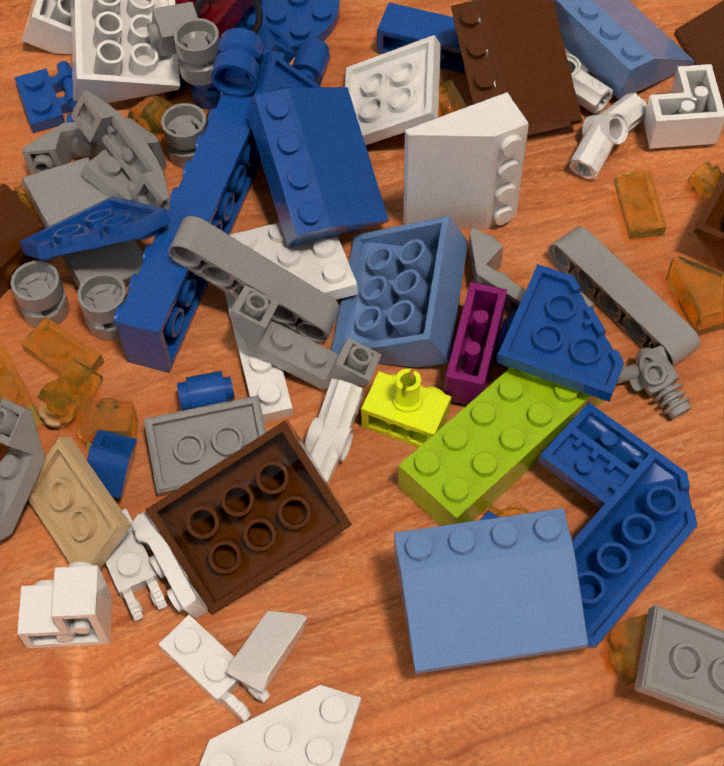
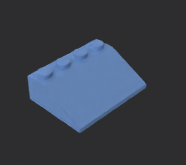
[553,0,695,99]
[331,216,468,368]
[394,508,588,674]

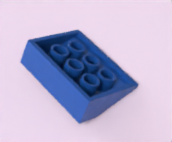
[246,87,389,247]

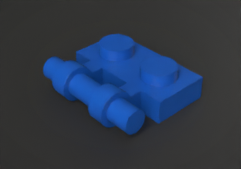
[14,61,78,133]

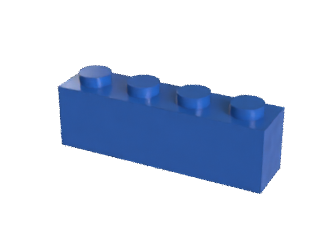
[377,2,465,74]

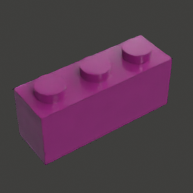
[444,282,507,405]

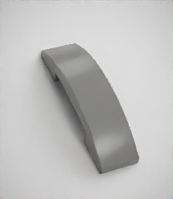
[71,91,169,208]

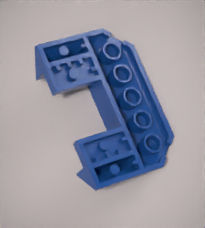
[480,403,697,649]

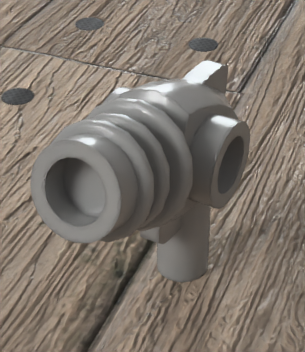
[617,346,692,420]

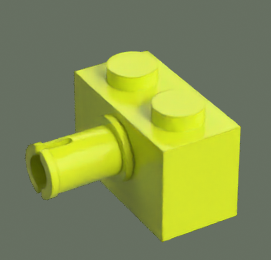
[361,368,451,448]

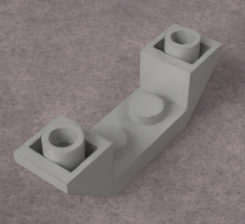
[22,118,167,174]
[468,227,594,317]
[229,285,382,389]
[0,398,45,541]

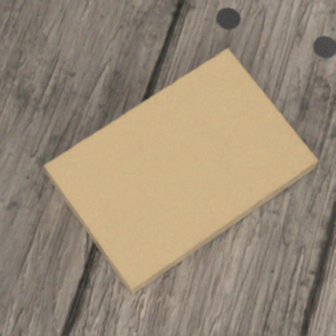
[27,436,132,569]

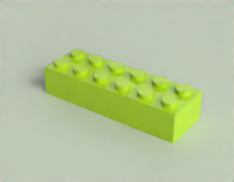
[398,367,605,526]

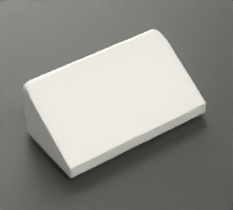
[226,611,308,693]

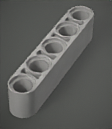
[168,216,340,343]
[548,226,700,367]

